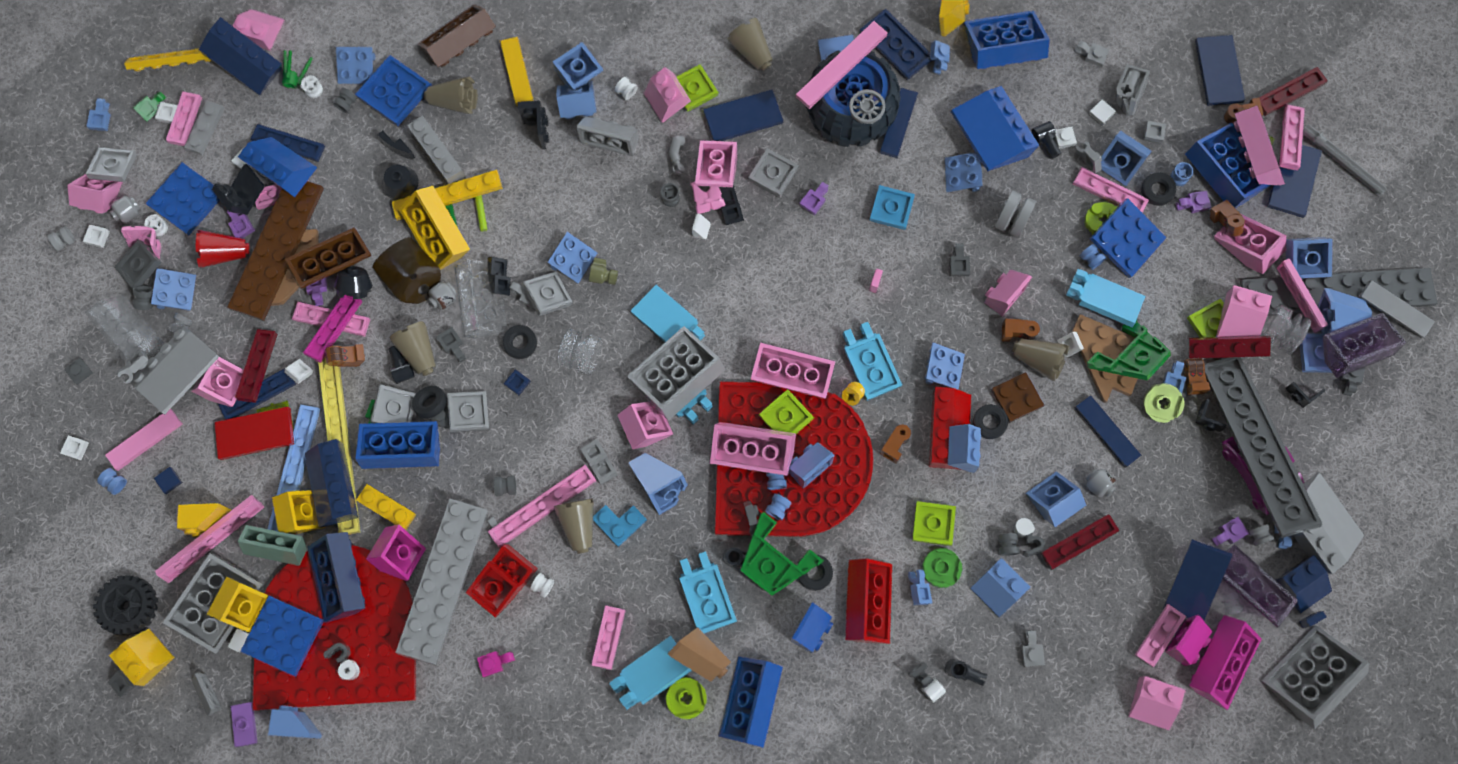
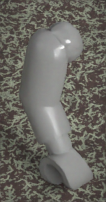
[669,135,685,174]

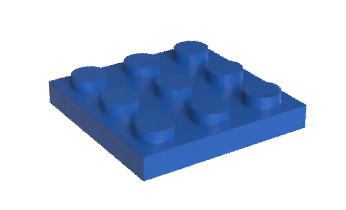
[355,55,432,126]
[145,162,220,236]
[1090,198,1167,278]
[240,596,324,676]

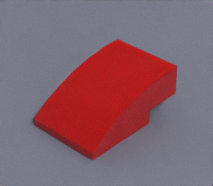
[465,544,538,618]

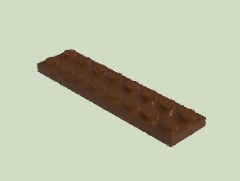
[227,181,324,321]

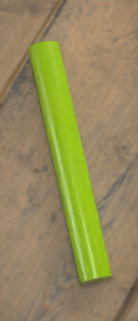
[475,195,488,232]

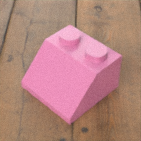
[233,9,284,51]
[644,67,691,123]
[68,174,123,213]
[984,270,1032,316]
[191,357,244,407]
[617,402,673,449]
[1129,676,1185,731]

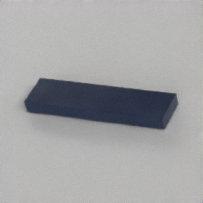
[880,87,918,158]
[250,124,325,162]
[218,368,297,420]
[1075,395,1142,468]

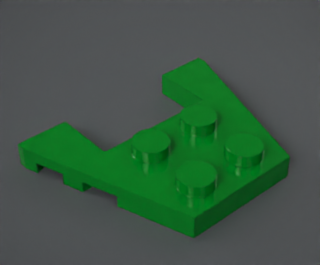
[1087,320,1171,381]
[740,511,824,596]

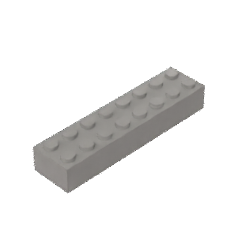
[396,499,488,666]

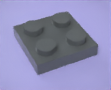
[115,239,162,288]

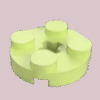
[1143,383,1185,423]

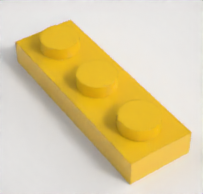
[356,484,417,530]

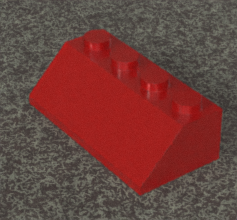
[929,387,971,470]
[845,558,893,644]

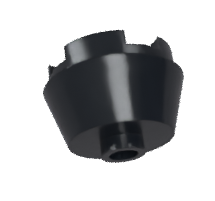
[382,164,419,200]
[334,266,373,299]

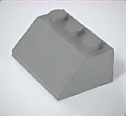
[577,116,639,156]

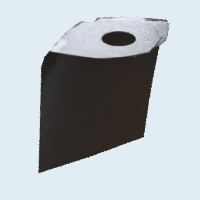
[372,237,441,304]

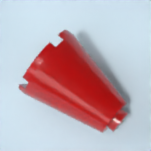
[196,230,250,268]

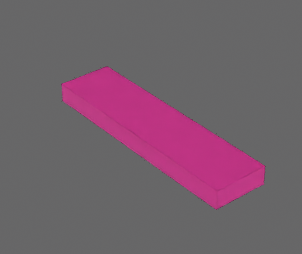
[303,295,362,363]

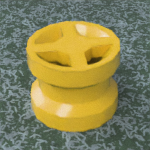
[842,382,865,406]

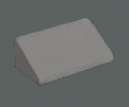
[192,673,221,716]

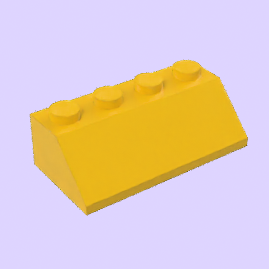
[399,186,470,270]

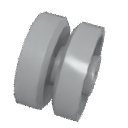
[995,190,1037,238]

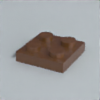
[991,372,1045,423]

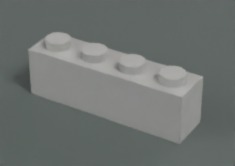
[407,115,466,184]

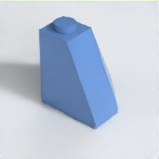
[1318,288,1372,343]
[629,453,688,515]

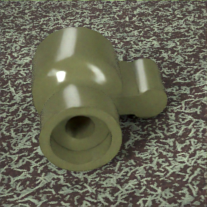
[589,258,618,285]

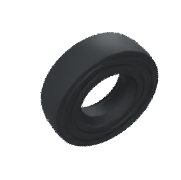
[1141,172,1176,206]
[503,325,537,359]
[412,385,447,419]
[973,404,1008,439]
[798,554,833,591]

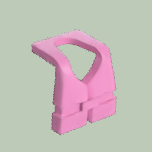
[690,182,725,214]
[121,226,161,259]

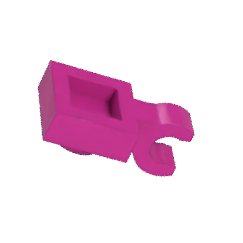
[477,651,515,678]

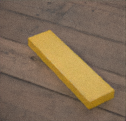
[500,37,534,106]

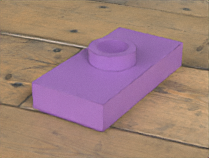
[231,702,257,747]

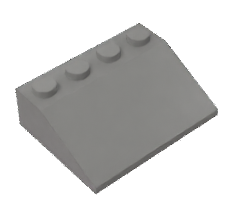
[130,326,220,415]
[627,326,726,421]
[1293,472,1364,574]
[163,553,262,654]
[1262,625,1369,730]

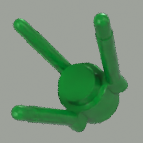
[282,50,313,89]

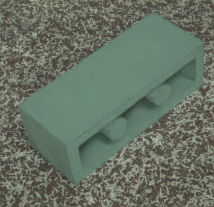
[238,525,307,566]

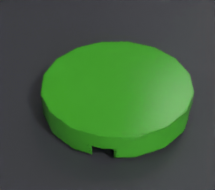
[922,548,962,588]

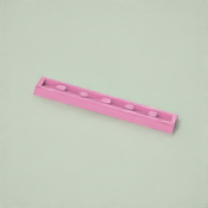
[796,21,888,109]
[488,465,596,548]
[155,495,264,583]

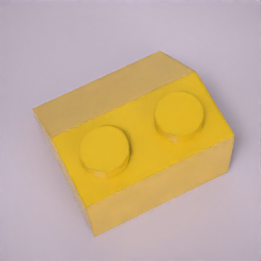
[939,0,970,37]
[272,490,325,535]
[177,503,232,538]
[207,577,269,633]
[109,629,175,686]

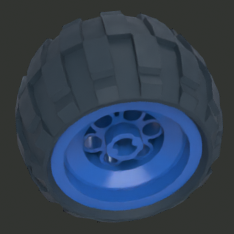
[806,50,901,147]

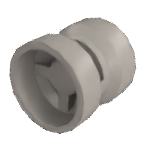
[48,226,76,251]

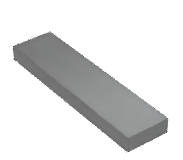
[1358,280,1435,338]

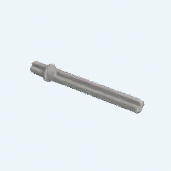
[1303,124,1387,196]

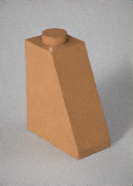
[668,627,731,682]

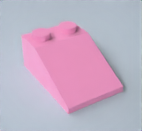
[695,141,737,187]
[1214,214,1286,274]
[1216,285,1272,337]

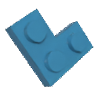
[593,505,647,547]

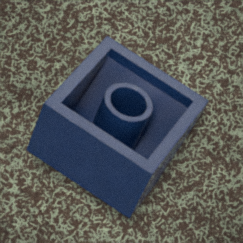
[1274,555,1332,614]

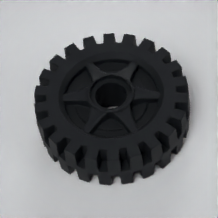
[93,575,158,636]

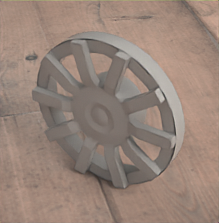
[849,90,885,124]

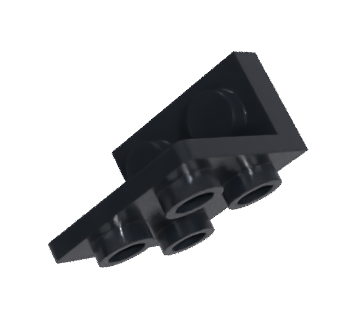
[518,100,549,149]
[212,164,265,215]

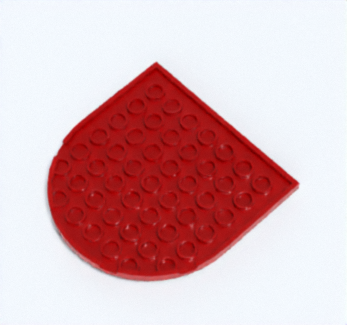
[715,382,874,537]
[253,545,416,711]

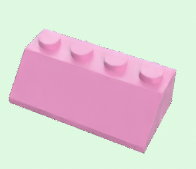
[1234,106,1285,185]
[751,343,835,399]
[710,422,796,475]

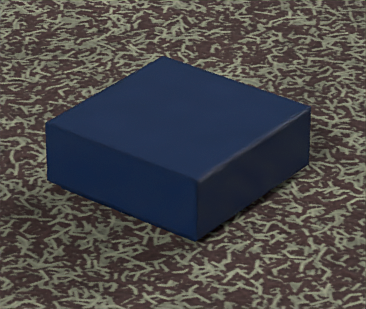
[503,369,531,396]
[154,467,183,495]
[1299,611,1327,629]

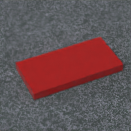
[215,406,294,460]

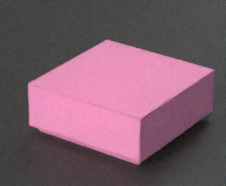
[869,269,883,293]

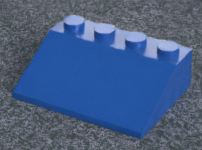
[964,10,1050,69]
[950,86,1039,172]
[1185,123,1270,209]

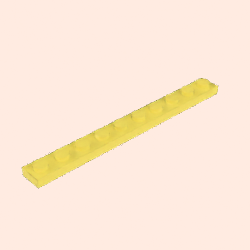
[318,356,361,535]

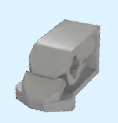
[1116,64,1150,116]

